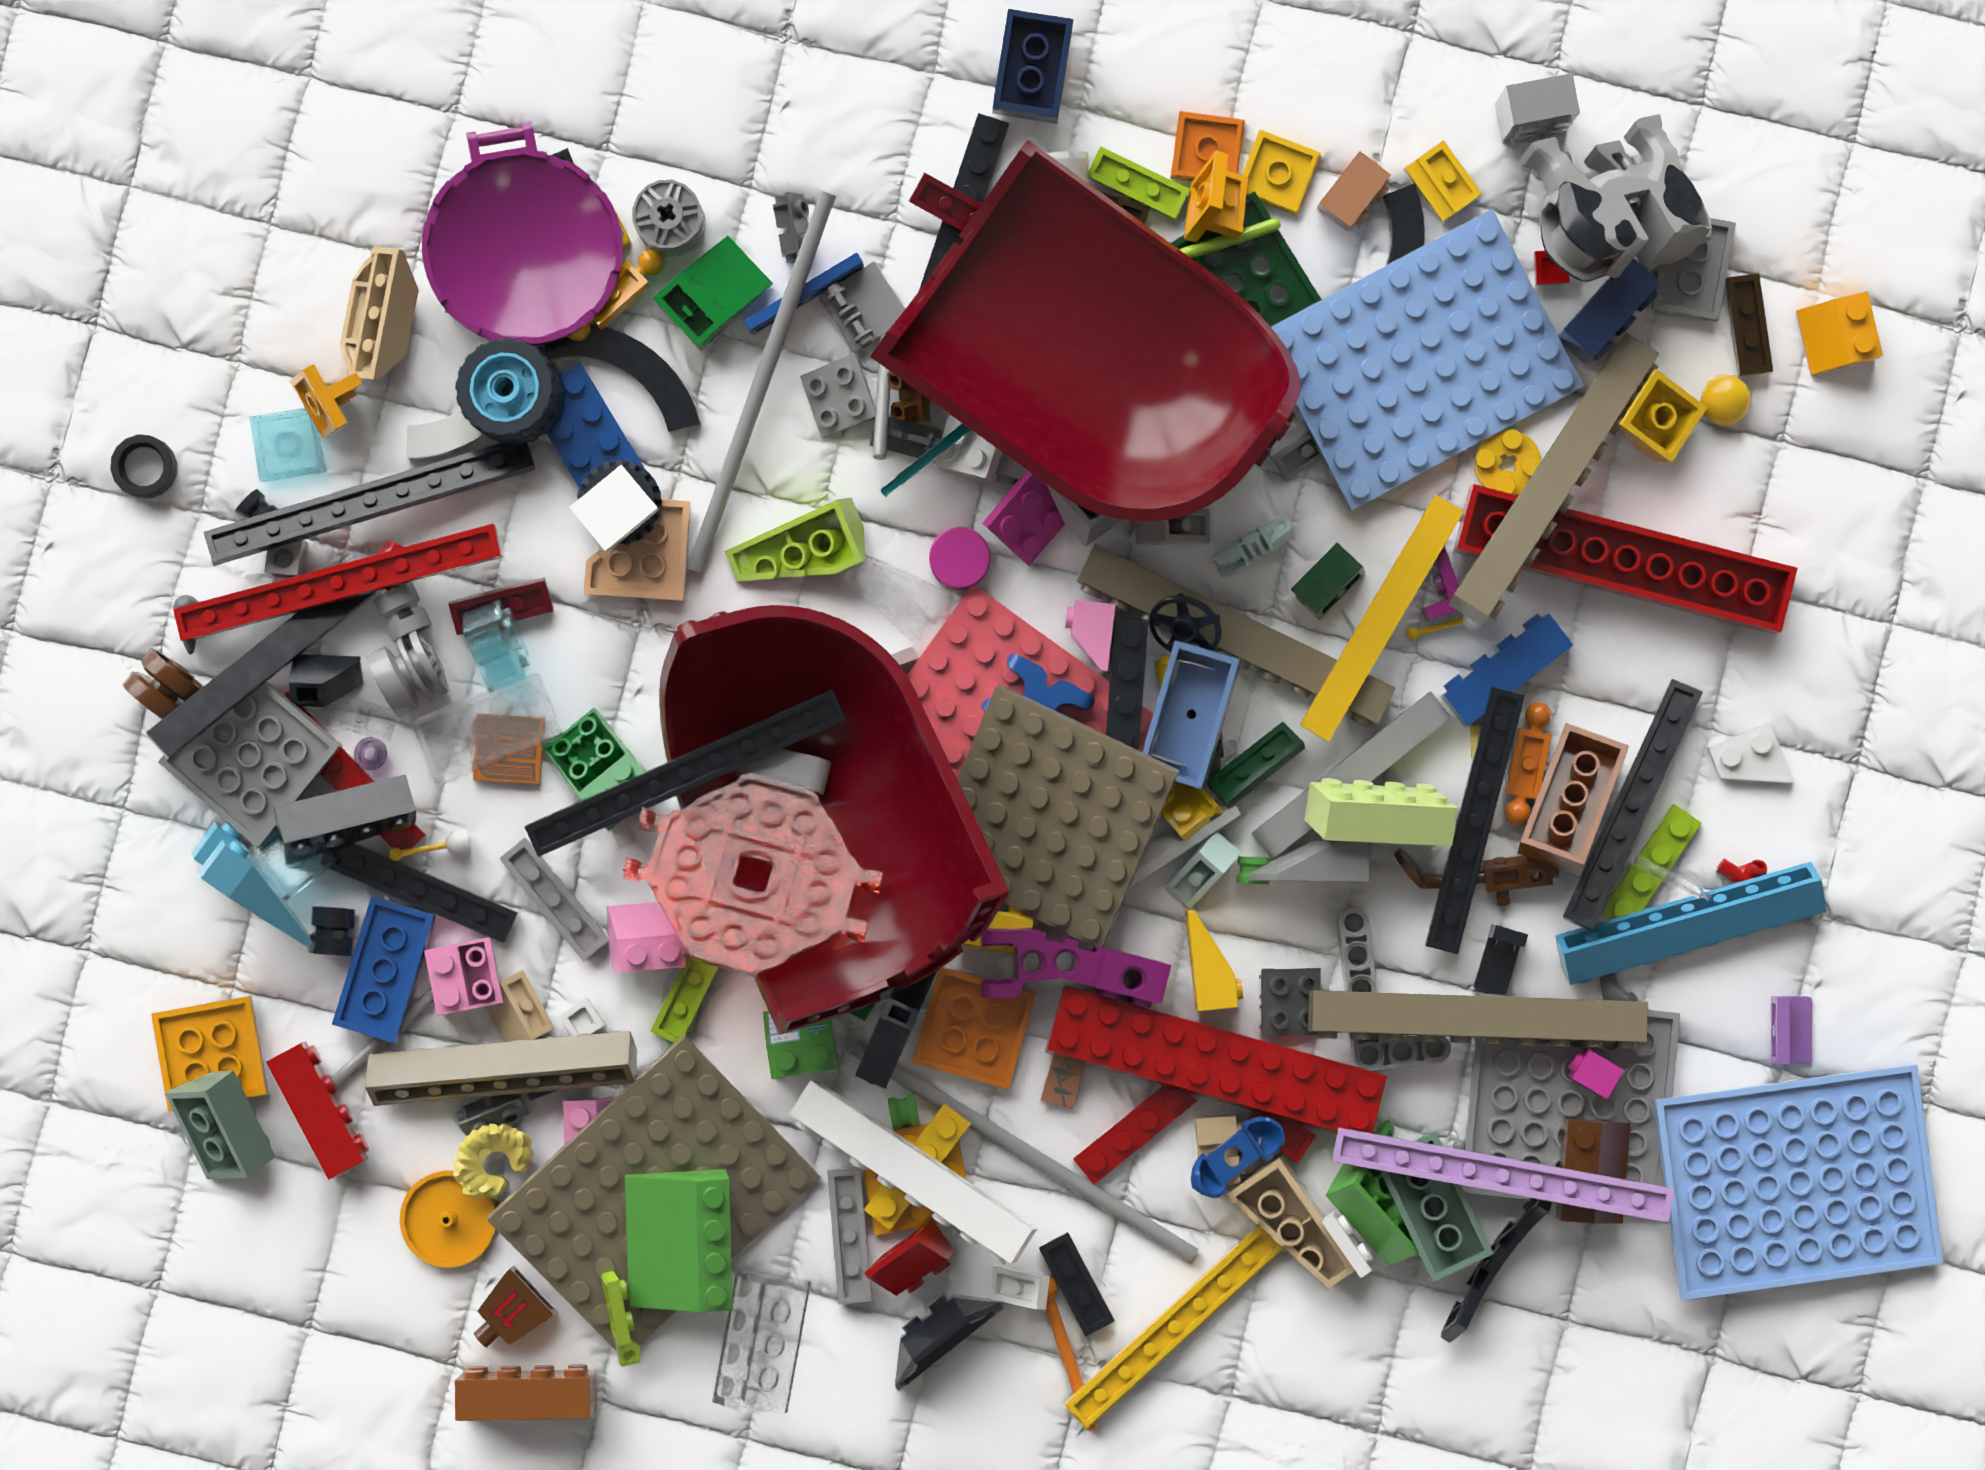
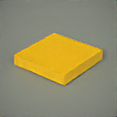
[1242,129,1321,216]

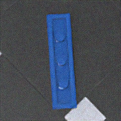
[744,252,864,335]

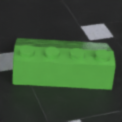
[625,1169,733,1312]

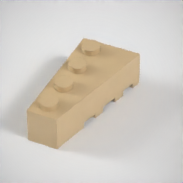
[1225,1153,1355,1288]

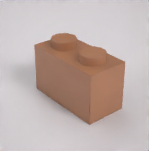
[1317,151,1391,232]

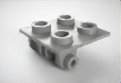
[818,261,905,353]
[800,353,876,438]

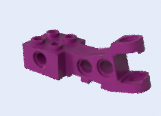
[980,928,1172,1008]

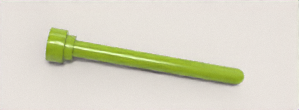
[1179,218,1281,259]

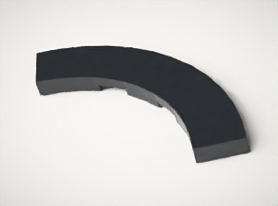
[1383,183,1425,266]
[545,324,701,432]
[1440,1198,1553,1343]

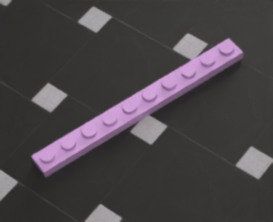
[1333,1127,1674,1223]

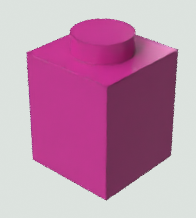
[1568,1048,1624,1099]

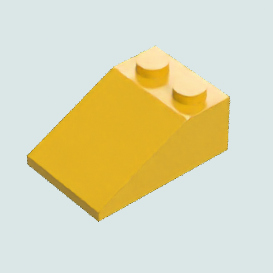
[1185,909,1244,1011]

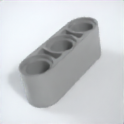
[730,749,832,796]

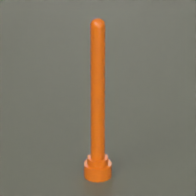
[1045,1275,1098,1432]

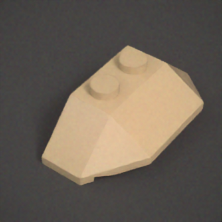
[340,246,419,381]

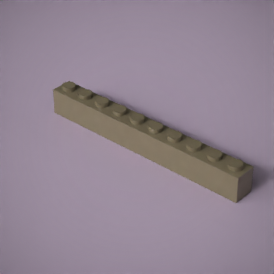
[1449,332,1660,626]
[1077,544,1396,727]
[1308,990,1648,1049]

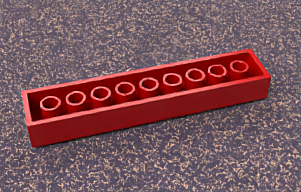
[1453,484,1798,634]
[1045,985,1387,1134]

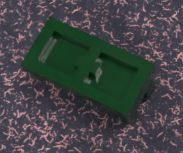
[1291,542,1365,620]

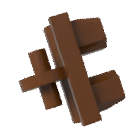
[887,372,931,423]

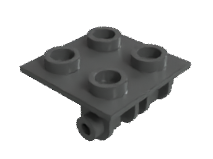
[1259,968,1321,1036]

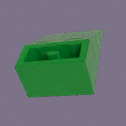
[653,235,773,351]
[543,707,646,831]

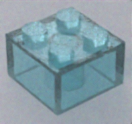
[463,600,530,693]

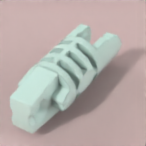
[1212,516,1295,578]

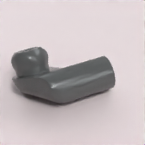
[1600,973,1638,1001]

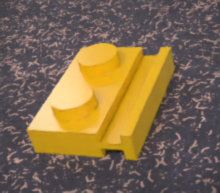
[1403,140,1482,223]
[1161,781,1223,842]

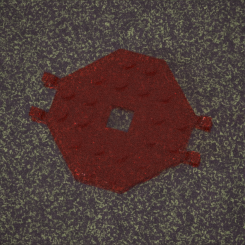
[622,772,883,978]

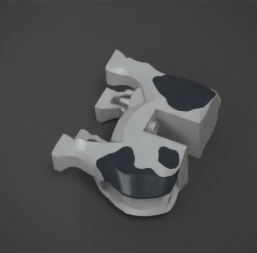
[1519,114,1712,282]

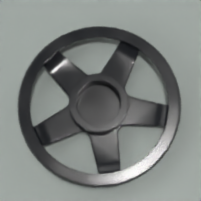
[1149,593,1222,652]

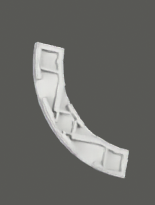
[407,345,540,459]

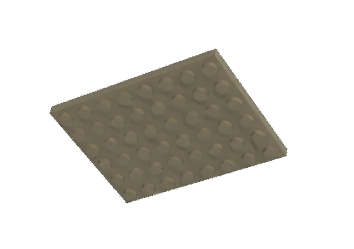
[487,1034,821,1350]

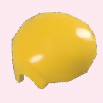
[1700,374,1751,426]

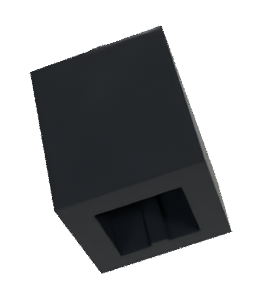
[288,654,363,707]

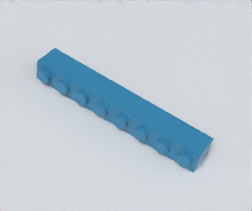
[1555,862,1827,985]

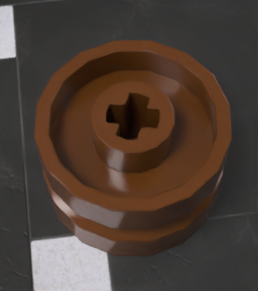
[122,648,204,719]

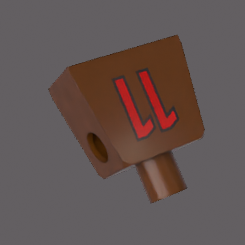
[473,1265,557,1348]

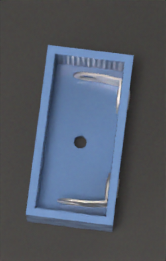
[1142,641,1243,789]

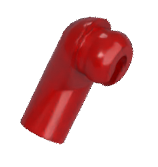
[1715,858,1768,884]

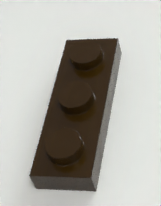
[1725,273,1773,377]

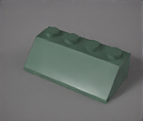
[1379,1131,1494,1283]

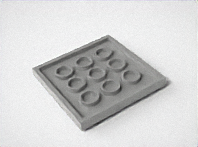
[158,681,343,848]

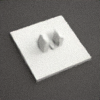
[569,465,659,553]

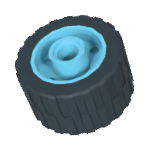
[455,338,565,445]

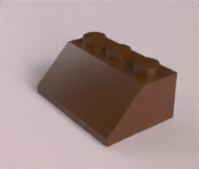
[1555,1118,1631,1224]

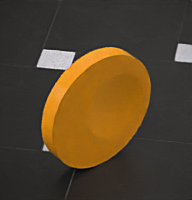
[399,1170,496,1268]

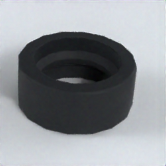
[110,434,177,499]

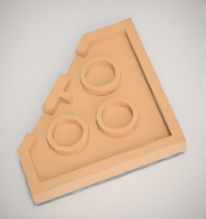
[584,499,691,601]

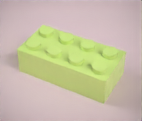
[1304,778,1458,846]

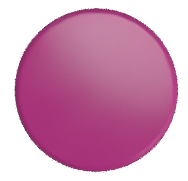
[929,527,991,590]

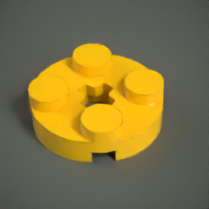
[1474,429,1541,495]

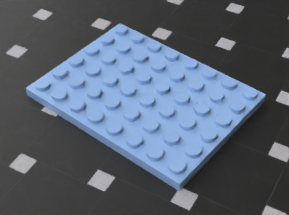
[1271,209,1584,511]
[1653,1064,1944,1300]

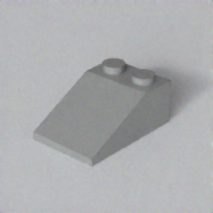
[1249,838,1370,882]

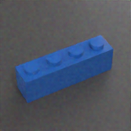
[1441,613,1573,727]

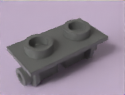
[772,192,815,263]
[869,417,942,462]
[456,1093,530,1136]

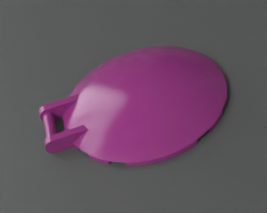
[422,122,623,346]

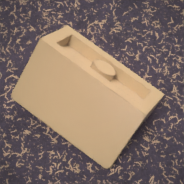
[485,970,554,1042]

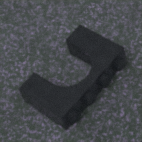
[855,970,938,1089]

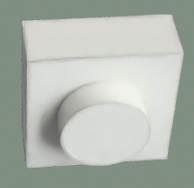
[559,997,606,1036]

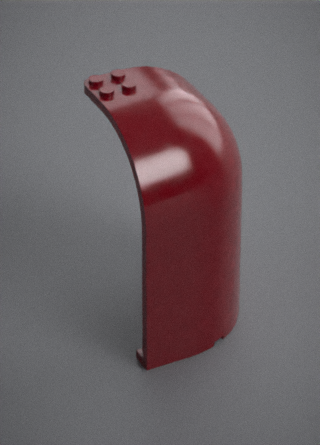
[870,140,1301,521]
[659,605,1009,1035]

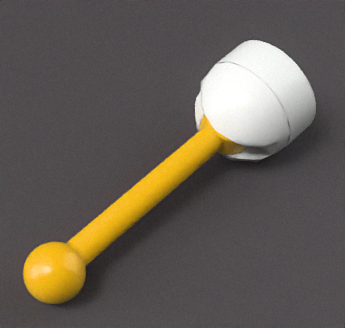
[1407,614,1488,640]
[389,828,471,861]

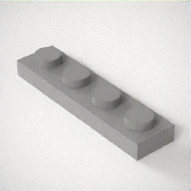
[499,837,609,961]
[827,1167,872,1304]

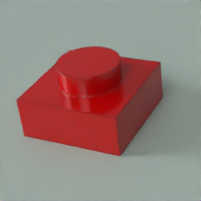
[1533,251,1570,286]

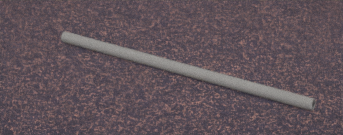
[687,191,836,573]
[850,1039,1199,1263]

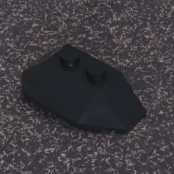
[895,1294,1004,1391]

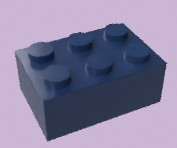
[992,9,1074,124]
[1558,258,1661,364]

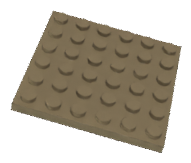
[957,684,1180,948]

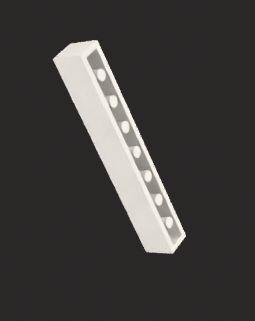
[789,1080,1038,1265]

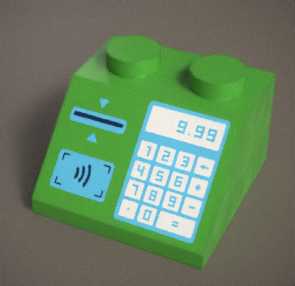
[763,1011,839,1079]

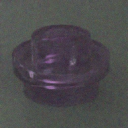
[354,737,387,770]

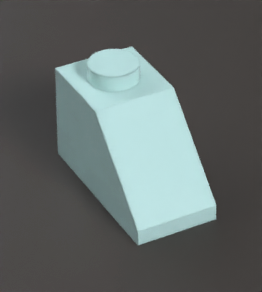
[1165,831,1241,908]

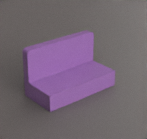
[1771,996,1812,1064]

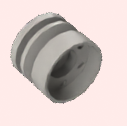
[632,179,705,256]
[366,630,450,718]

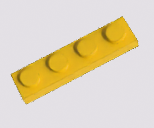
[864,1103,972,1230]

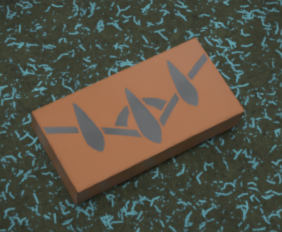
[1040,1055,1086,1109]

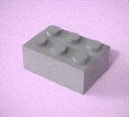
[1494,73,1580,145]

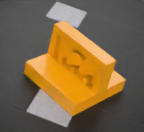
[1184,150,1248,243]
[290,364,363,439]

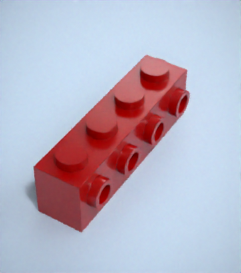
[266,1041,369,1180]

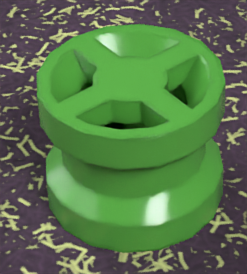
[1236,856,1271,885]
[887,1093,920,1131]

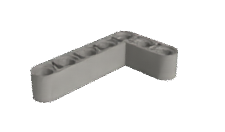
[1337,907,1451,1071]

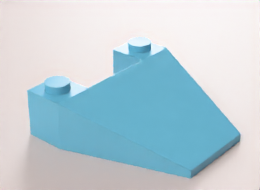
[191,821,312,948]

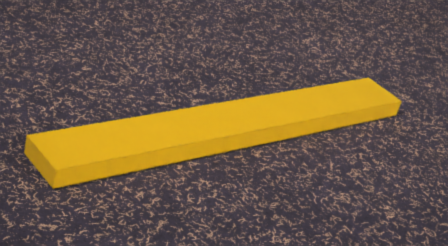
[1299,494,1464,742]
[1063,1225,1284,1430]

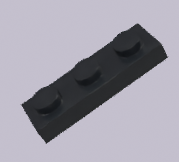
[1039,1231,1115,1337]

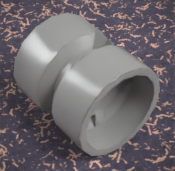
[373,582,432,642]

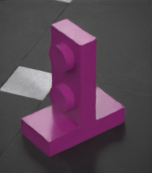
[1421,545,1459,622]

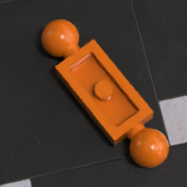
[1504,702,1552,826]

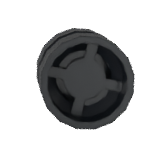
[308,906,356,956]

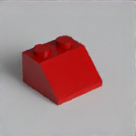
[864,1219,956,1296]

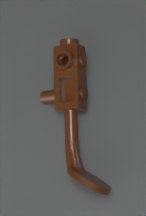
[1394,848,1559,906]

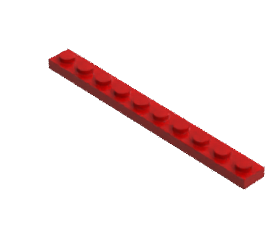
[173,523,504,642]

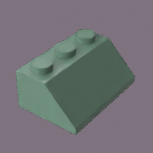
[165,1070,276,1179]

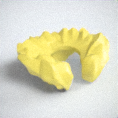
[453,1123,534,1200]

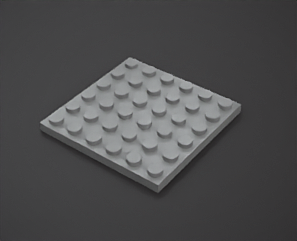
[1461,993,1680,1200]

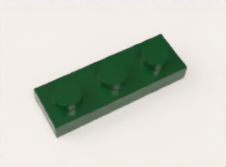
[1207,721,1305,808]

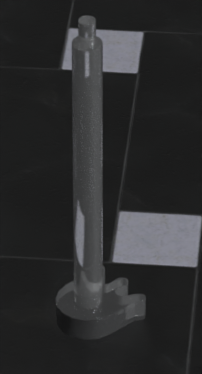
[1593,834,1712,901]

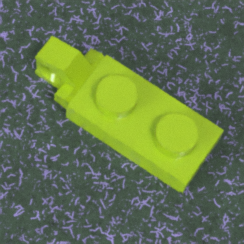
[601,1271,641,1367]

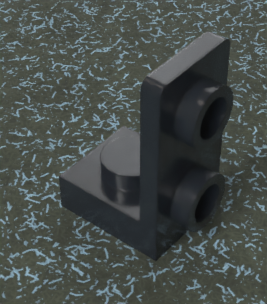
[1473,924,1528,996]

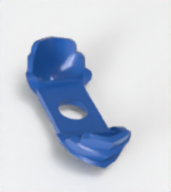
[1190,1117,1286,1198]

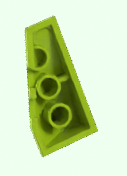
[724,498,865,582]

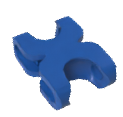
[981,654,1095,711]

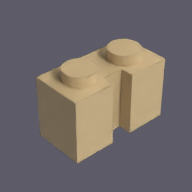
[1194,1114,1246,1184]

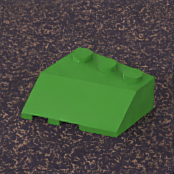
[1325,1119,1418,1267]

